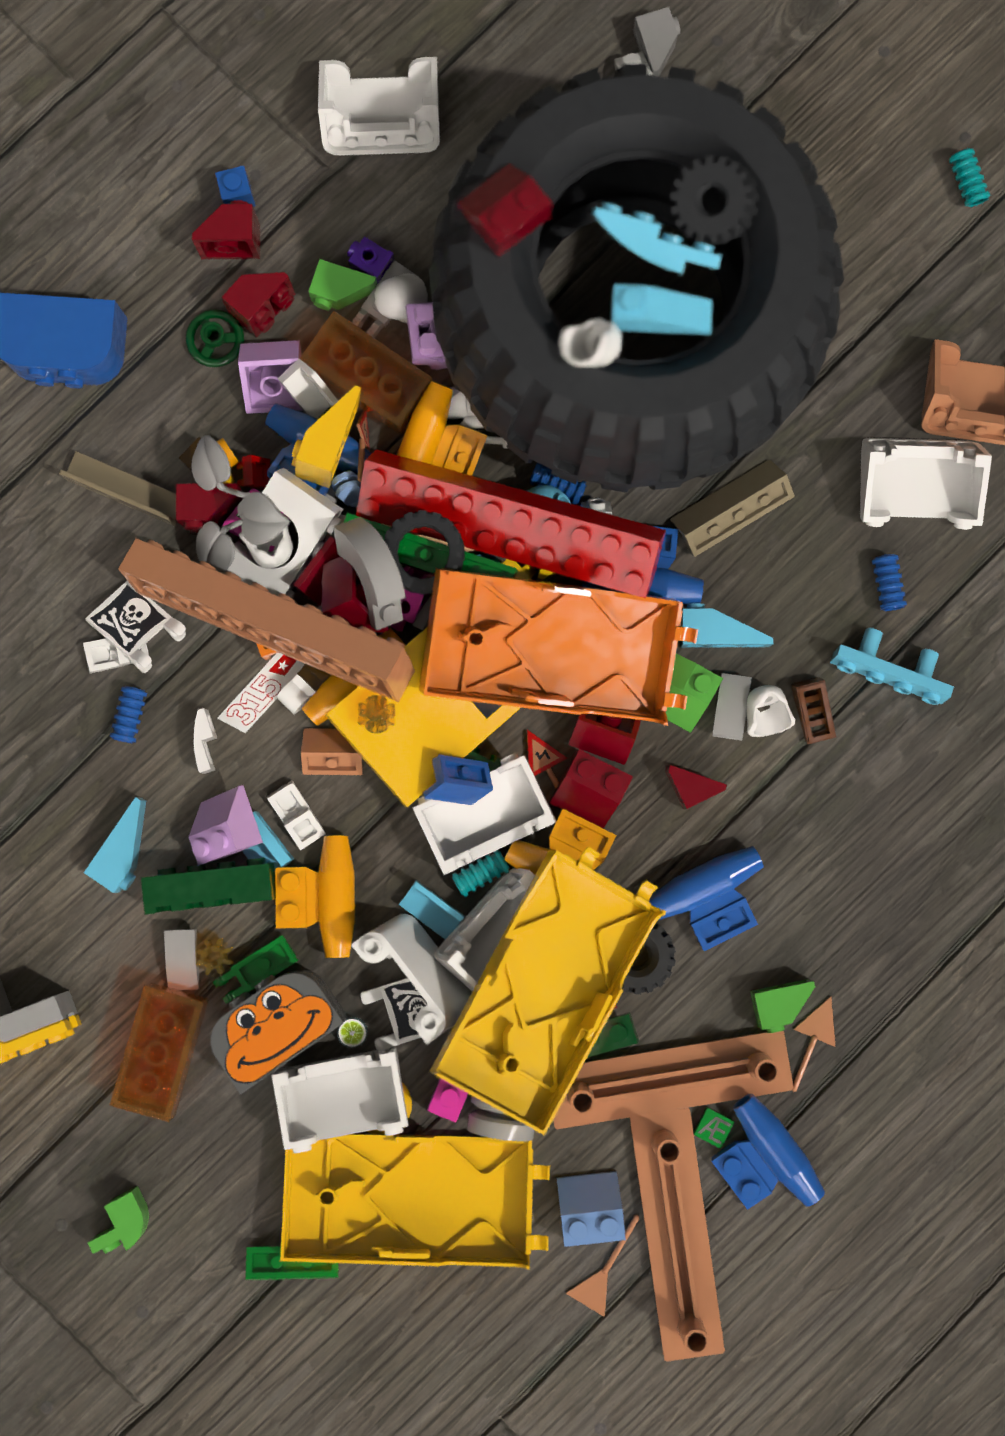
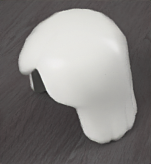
[374,273,428,323]
[559,319,622,367]
[239,516,293,569]
[746,685,795,737]

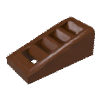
[791,677,836,744]

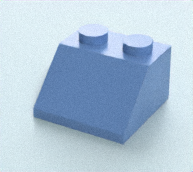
[556,1171,626,1247]

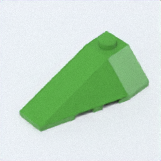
[666,653,723,733]

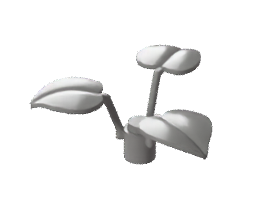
[192,435,290,572]

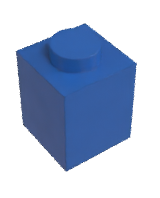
[215,165,256,207]

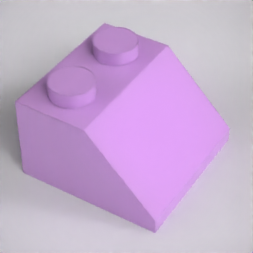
[238,340,303,414]
[189,785,263,866]

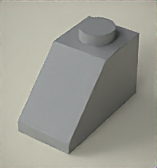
[633,7,680,76]

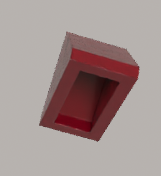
[665,765,727,809]

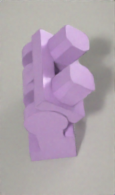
[405,302,447,370]

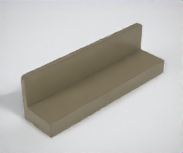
[59,451,177,526]
[671,460,795,557]

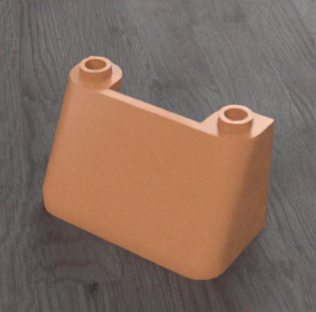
[922,339,1005,445]

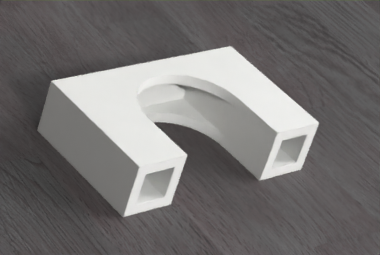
[220,468,343,599]

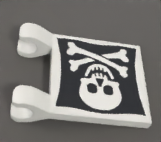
[85,581,186,673]
[360,978,455,1051]

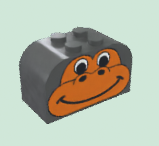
[211,969,348,1095]

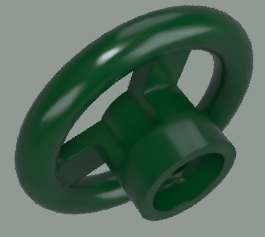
[186,309,244,368]

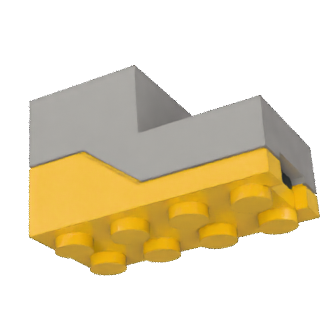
[0,979,82,1064]

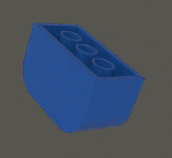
[0,293,127,388]

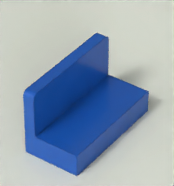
[423,755,493,805]

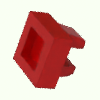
[237,455,271,490]

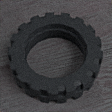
[384,510,465,595]

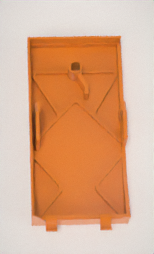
[419,568,698,726]

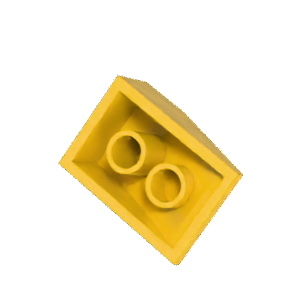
[291,385,361,488]

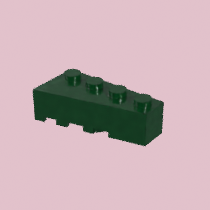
[141,858,276,915]

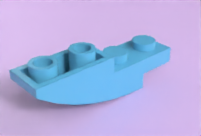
[591,202,721,274]

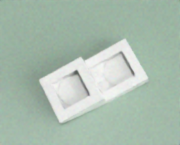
[83,638,149,674]
[194,708,217,774]
[267,780,326,850]

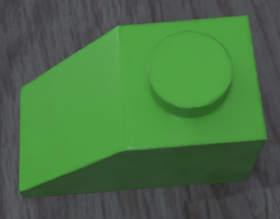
[308,259,377,310]
[750,979,815,1033]

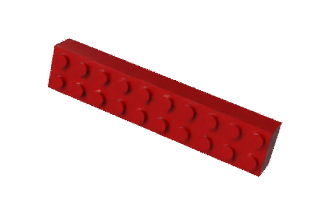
[356,449,666,598]

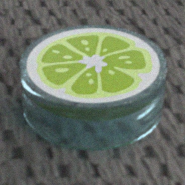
[337,1017,368,1048]

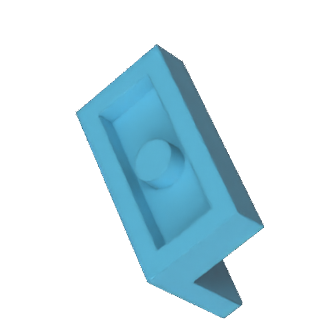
[243,811,294,868]
[399,880,465,940]

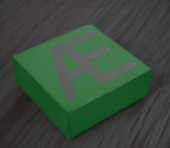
[693,1106,734,1149]

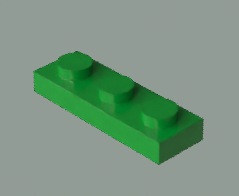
[245,1246,339,1280]

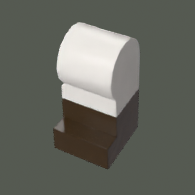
[277,664,331,714]

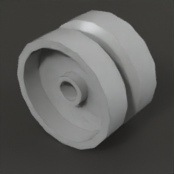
[467,1095,535,1141]

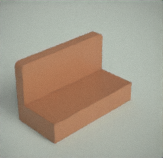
[301,728,363,775]

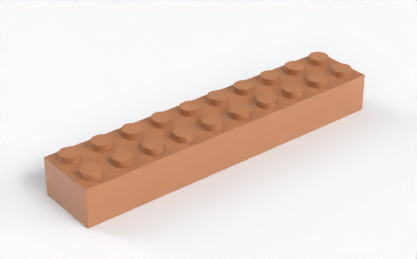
[118,538,415,703]

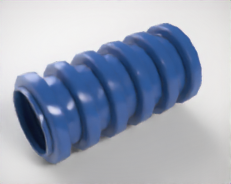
[530,463,587,505]
[872,554,907,611]
[109,686,147,744]

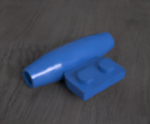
[265,403,372,496]
[582,526,704,604]
[649,846,764,951]
[711,1094,825,1210]

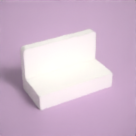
[277,358,338,418]

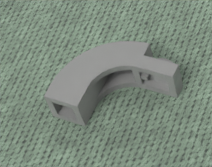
[333,517,405,631]

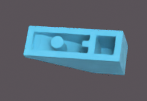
[611,284,712,335]
[680,603,773,648]
[84,797,146,893]

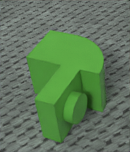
[88,1186,149,1254]

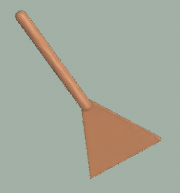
[566,1215,639,1317]

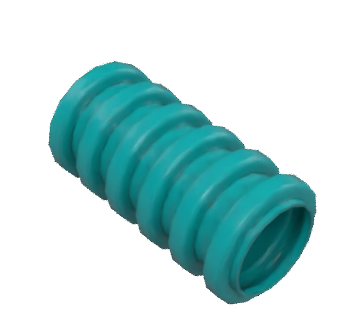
[949,148,991,207]
[452,850,510,897]

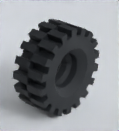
[670,155,759,244]
[622,923,676,994]

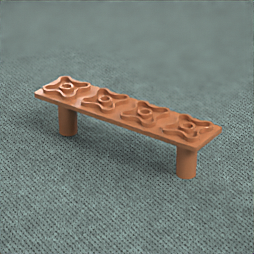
[553,1031,794,1129]
[630,1108,725,1361]

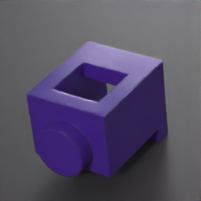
[347,236,395,284]

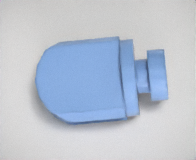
[332,471,361,507]

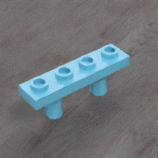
[830,628,954,705]

